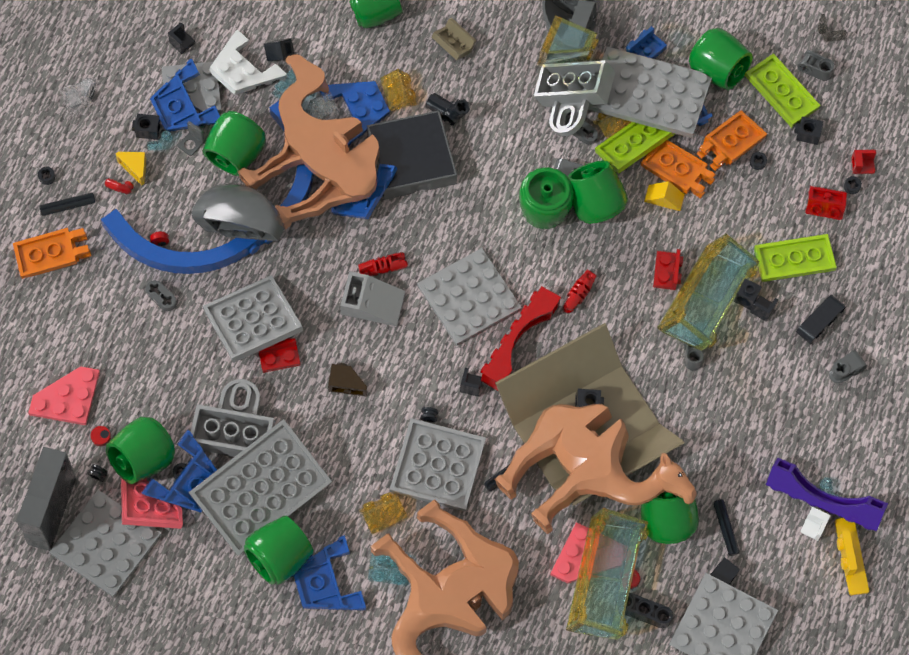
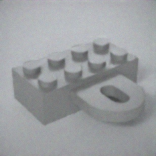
[534,60,615,136]
[190,379,275,457]

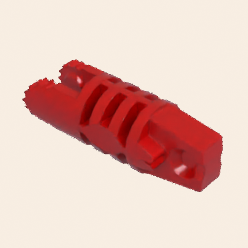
[358,252,408,276]
[562,269,597,313]

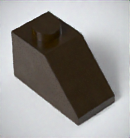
[328,363,367,397]

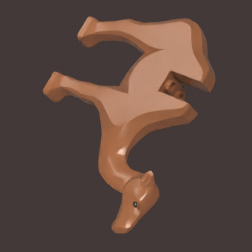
[238,54,379,230]
[495,404,697,534]
[371,499,519,655]

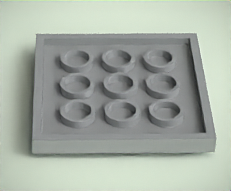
[417,248,522,346]
[202,275,303,363]
[390,418,486,512]
[49,490,162,598]
[669,573,778,655]

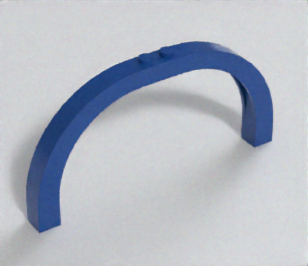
[101,101,314,274]

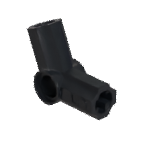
[425,93,470,126]

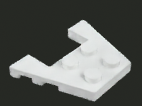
[209,30,287,95]

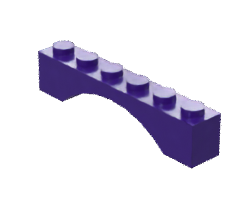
[766,458,888,532]

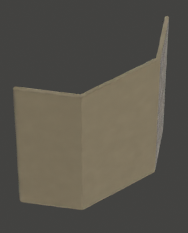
[495,323,685,506]

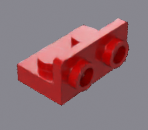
[805,186,847,220]
[653,249,683,290]
[258,338,301,373]

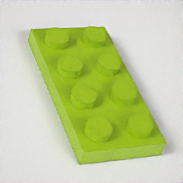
[745,53,821,128]
[595,122,675,174]
[754,234,837,282]

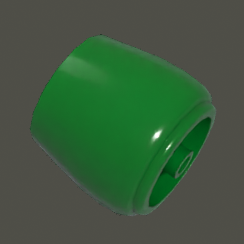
[349,0,403,29]
[689,28,753,90]
[202,111,266,176]
[568,160,628,224]
[519,167,574,229]
[105,416,175,484]
[641,491,699,544]
[244,516,314,585]

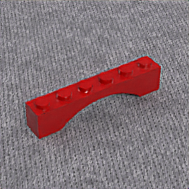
[480,286,561,391]

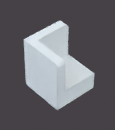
[801,507,830,541]

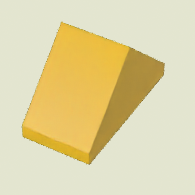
[116,152,146,186]
[644,181,685,211]

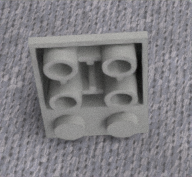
[340,271,405,326]

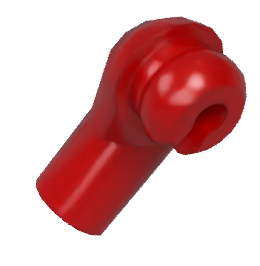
[105,178,134,194]

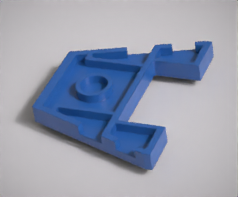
[150,59,221,132]
[319,81,390,147]
[332,164,397,219]
[141,430,217,513]
[294,535,366,610]

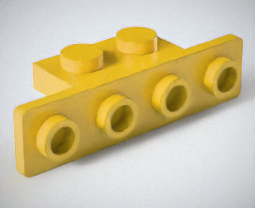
[834,518,869,596]

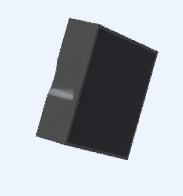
[367,110,457,200]
[16,446,76,551]

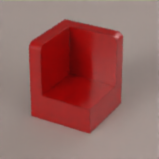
[851,150,877,174]

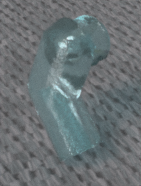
[147,131,172,151]
[819,477,841,497]

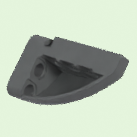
[542,0,600,56]
[192,184,284,241]

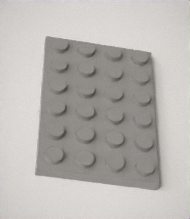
[588,47,712,138]
[188,419,332,556]

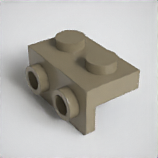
[432,18,476,60]

